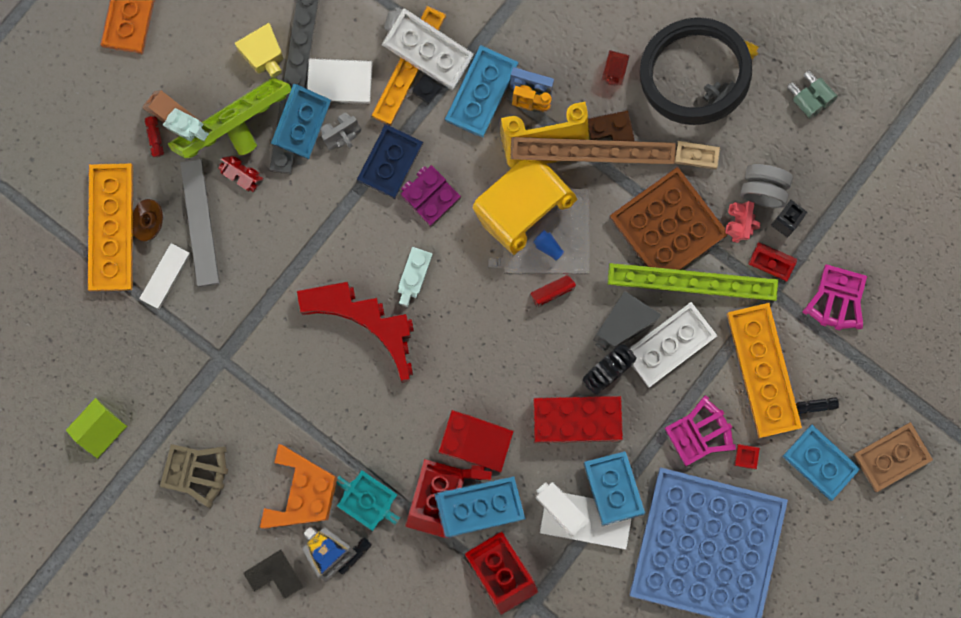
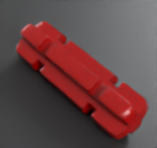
[144,116,164,157]

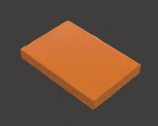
[101,0,155,54]

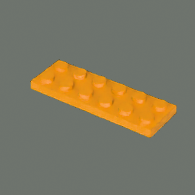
[88,163,133,292]
[726,303,802,438]

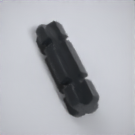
[796,397,839,414]
[338,537,372,575]

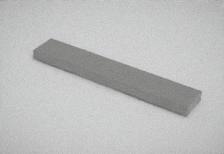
[180,159,220,287]

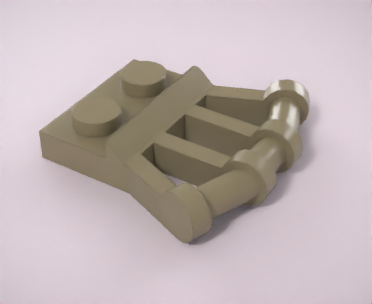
[160,444,228,508]

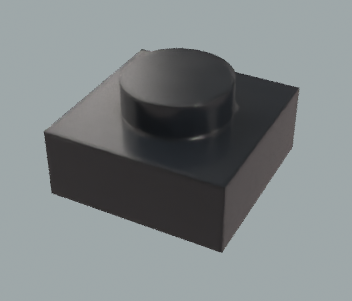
[412,74,441,105]

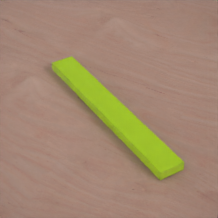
[607,263,778,301]

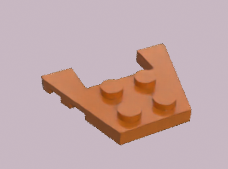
[260,444,338,529]

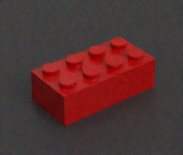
[533,396,623,443]

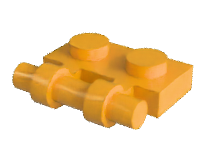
[512,85,552,112]

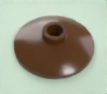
[133,199,163,241]

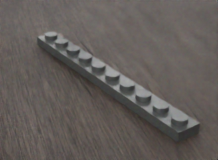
[270,0,319,174]

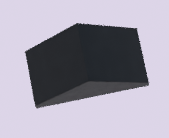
[771,200,808,238]

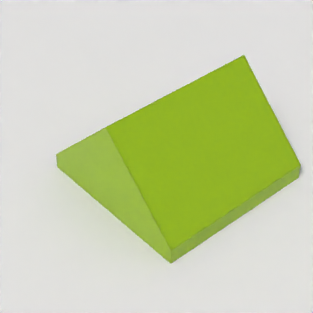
[66,398,128,459]

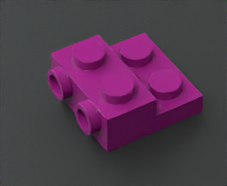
[401,165,461,227]

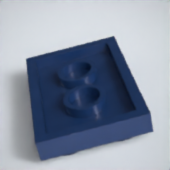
[357,124,423,199]

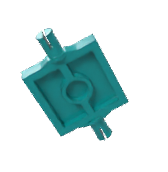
[336,470,400,531]

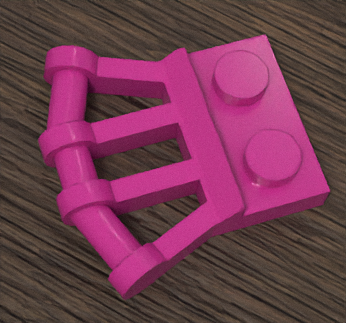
[802,264,867,331]
[664,395,736,466]

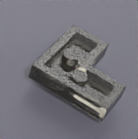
[243,549,304,599]

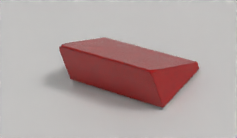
[748,242,797,281]
[531,275,576,307]

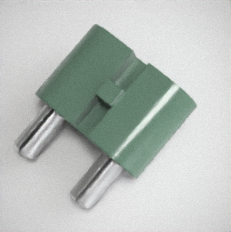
[788,71,838,119]

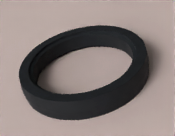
[640,17,752,125]

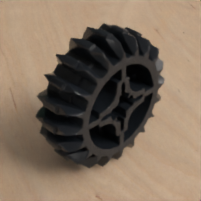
[582,344,636,394]

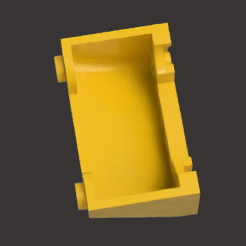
[500,102,589,168]
[473,160,578,255]

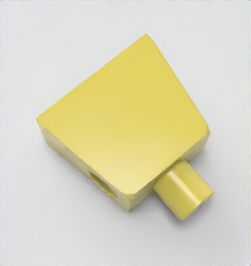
[235,23,284,78]

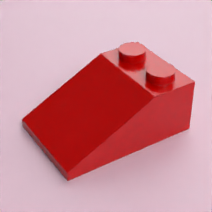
[439,410,514,472]
[405,459,464,538]
[465,531,538,615]

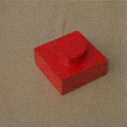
[734,444,760,470]
[462,465,492,480]

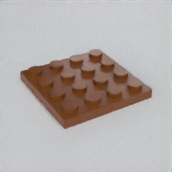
[609,167,728,270]

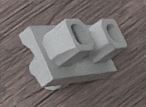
[321,112,362,150]

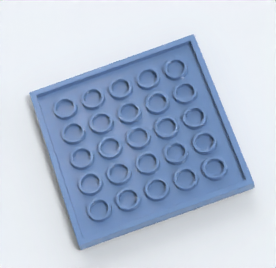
[629,467,788,618]

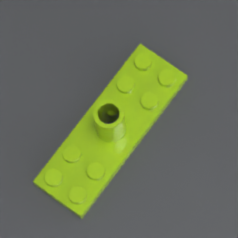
[167,78,291,159]

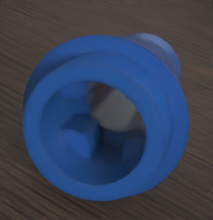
[533,230,565,261]

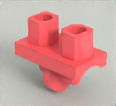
[725,201,761,243]

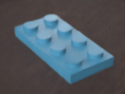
[445,45,518,138]
[435,477,525,538]

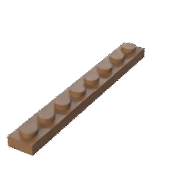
[510,137,676,164]

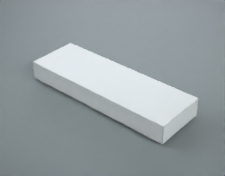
[139,243,191,309]

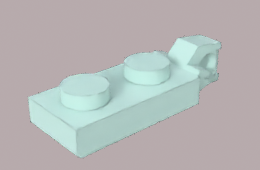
[163,108,208,141]
[398,247,433,307]

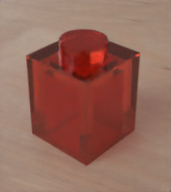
[602,50,630,86]

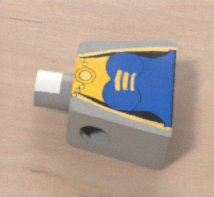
[303,526,356,582]

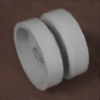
[740,164,793,208]

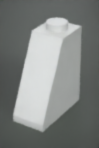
[535,482,589,537]

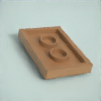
[853,422,933,492]

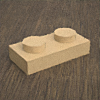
[675,141,720,170]

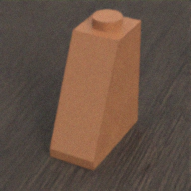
[142,90,201,123]

